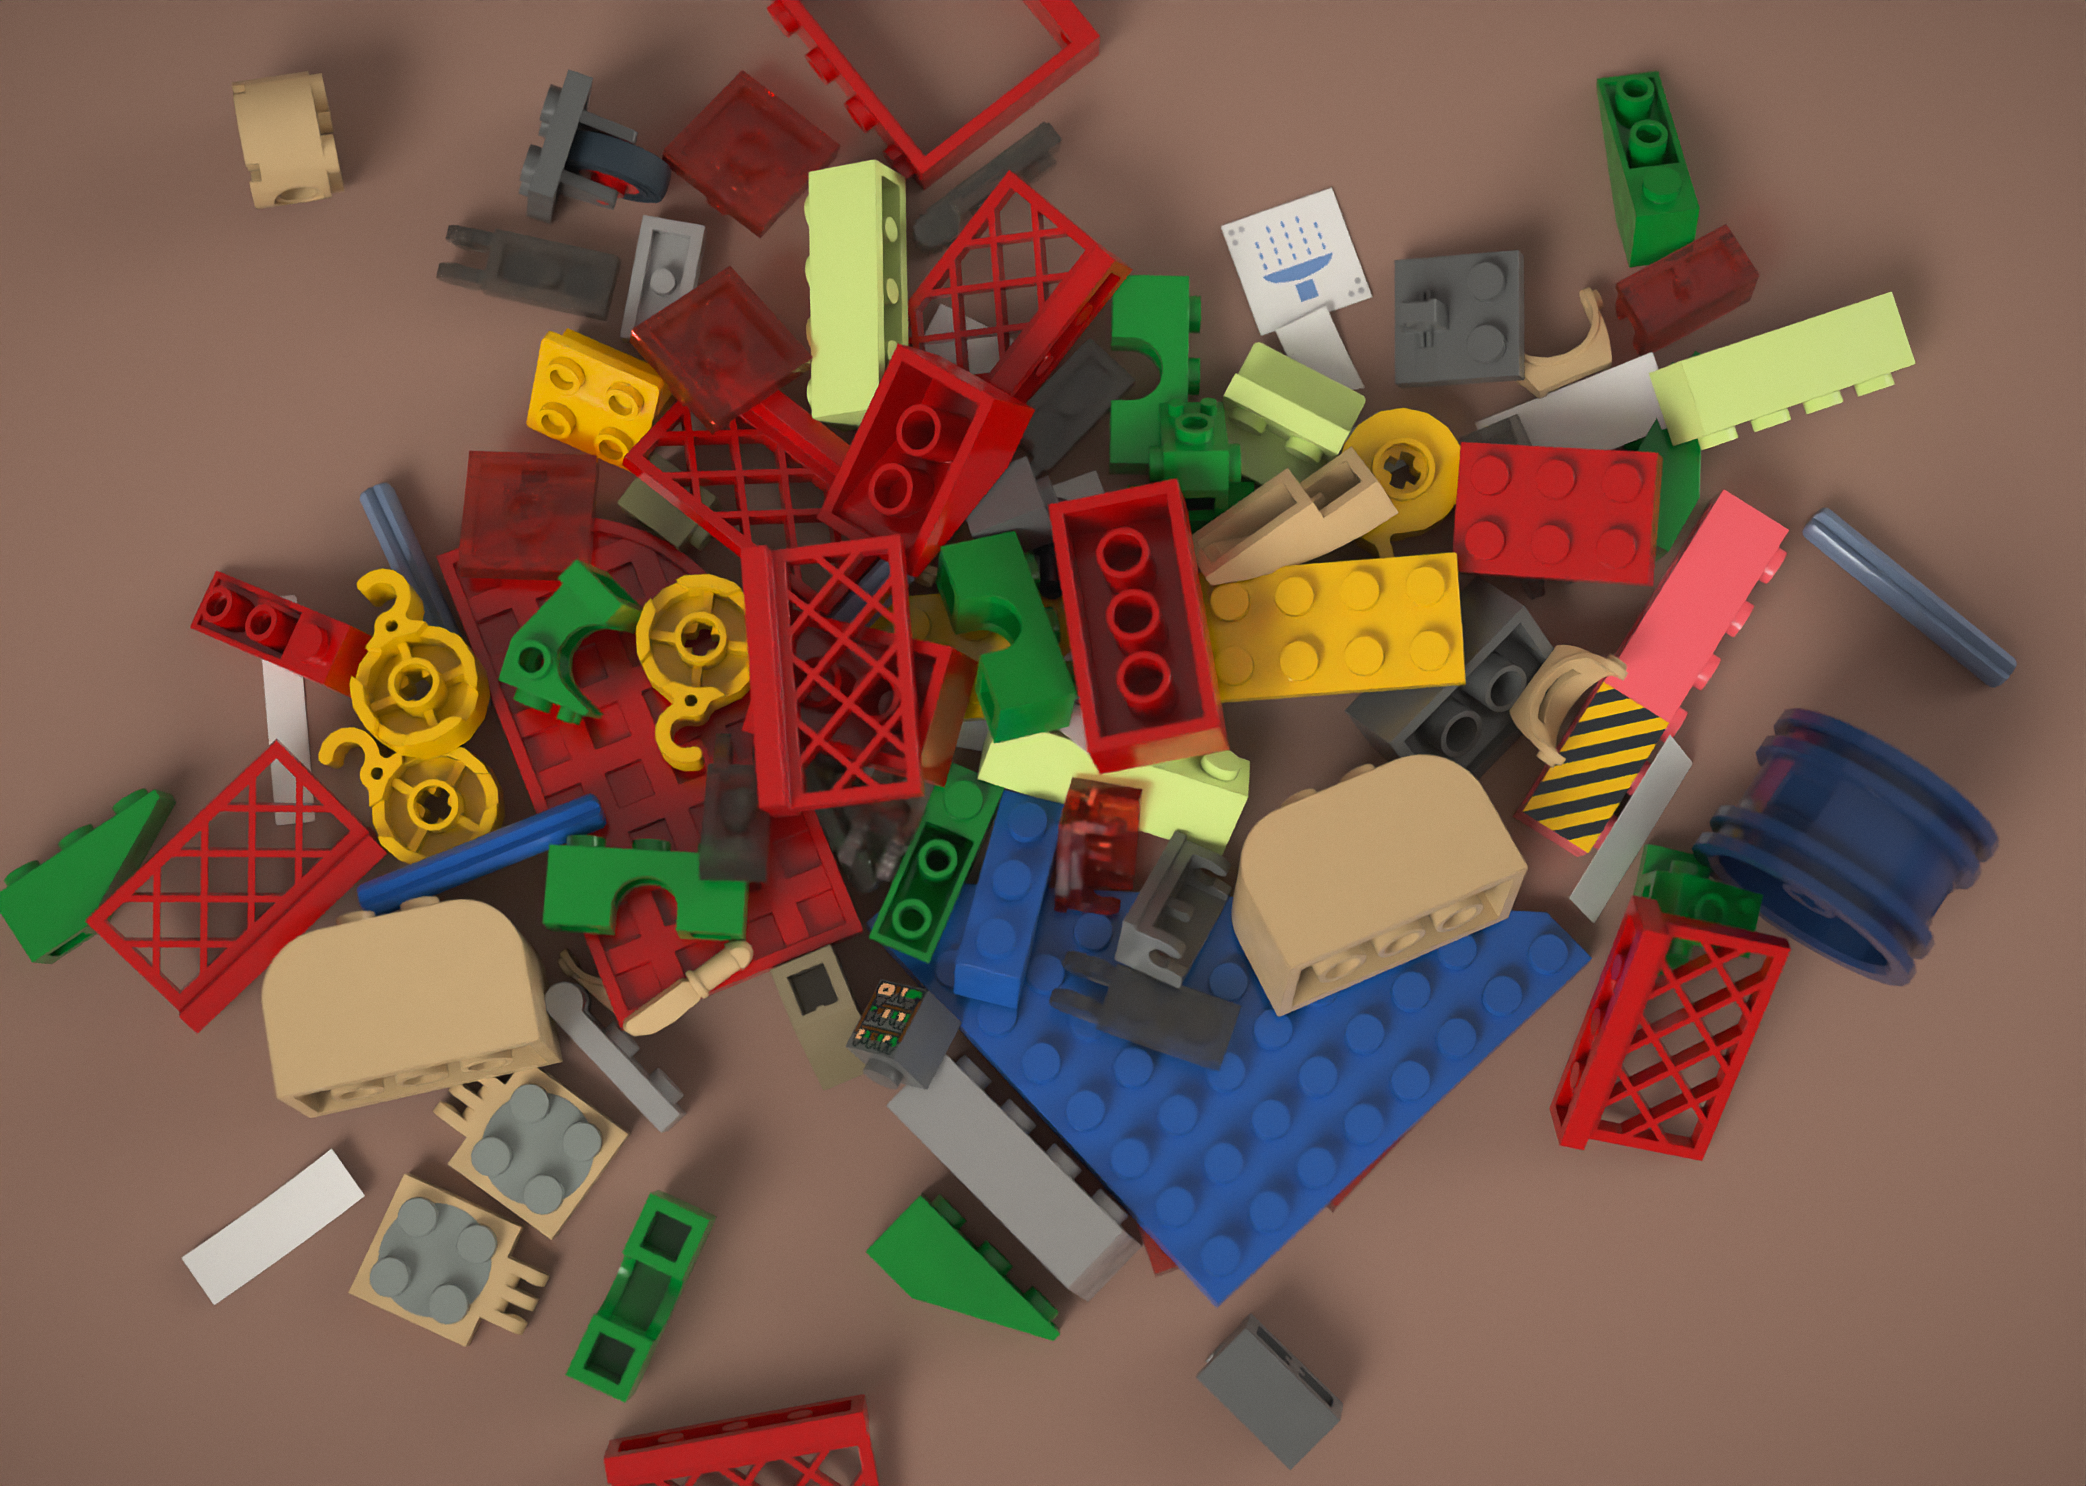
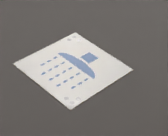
[1221,188,1372,336]

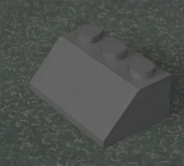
[1345,576,1558,781]

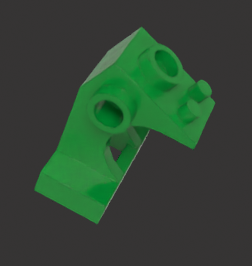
[1127,397,1254,534]
[498,559,643,725]
[1633,844,1763,977]

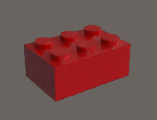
[1452,442,1663,587]

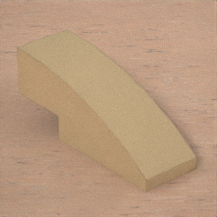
[1192,446,1399,585]

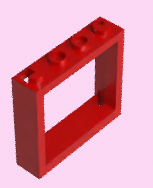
[766,0,1100,190]

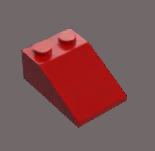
[816,344,1035,578]
[742,610,979,787]

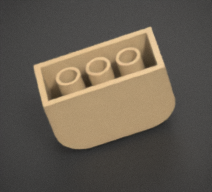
[1231,755,1528,1017]
[262,897,563,1118]

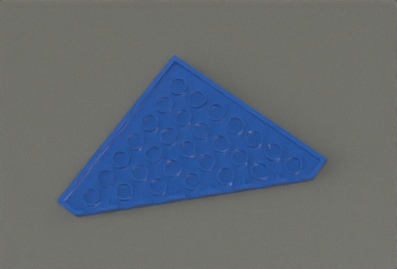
[866,884,1592,1308]

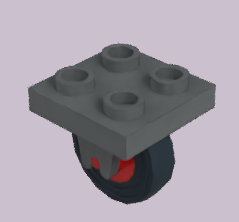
[519,69,672,224]

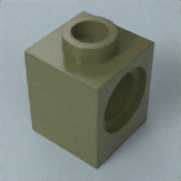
[617,452,723,555]

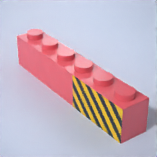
[1513,489,1789,857]

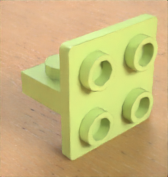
[1222,342,1366,486]

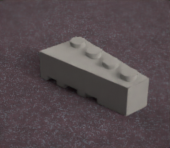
[886,1054,1142,1302]

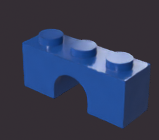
[954,790,1067,1009]

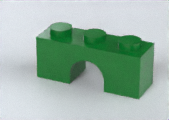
[1109,275,1201,475]
[936,531,1079,744]
[543,835,751,941]
[565,1190,717,1403]

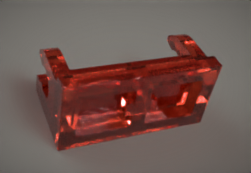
[1615,224,1760,357]
[1054,777,1143,915]

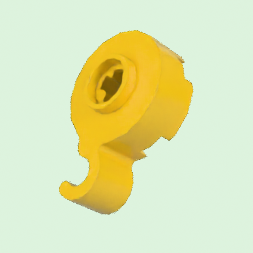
[1339,408,1460,559]
[349,568,490,759]
[636,574,750,772]
[318,727,505,864]

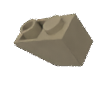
[770,945,865,1091]

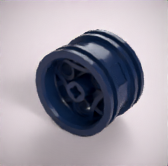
[1691,708,1999,987]

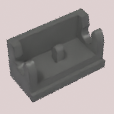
[1114,831,1232,989]
[1196,1313,1344,1470]

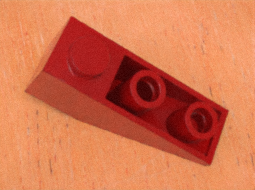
[189,570,373,699]

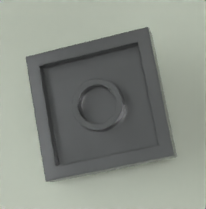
[1395,250,1525,388]

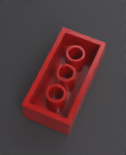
[1048,478,1229,775]

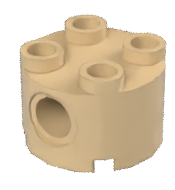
[231,71,345,209]

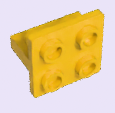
[526,328,682,472]

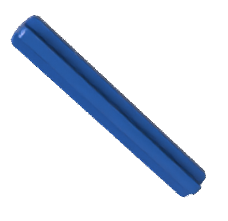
[357,794,606,917]

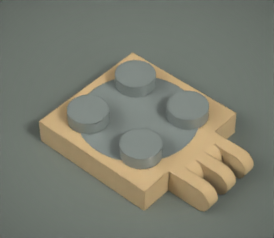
[433,1067,631,1240]
[349,1173,550,1347]

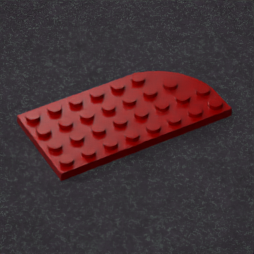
[436,516,864,1031]

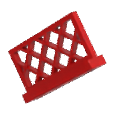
[908,170,1133,404]
[622,346,880,617]
[740,534,925,818]
[85,739,387,1034]
[1549,895,1791,1161]
[603,1394,880,1486]

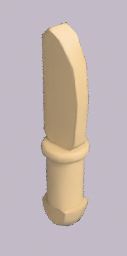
[623,940,753,1036]

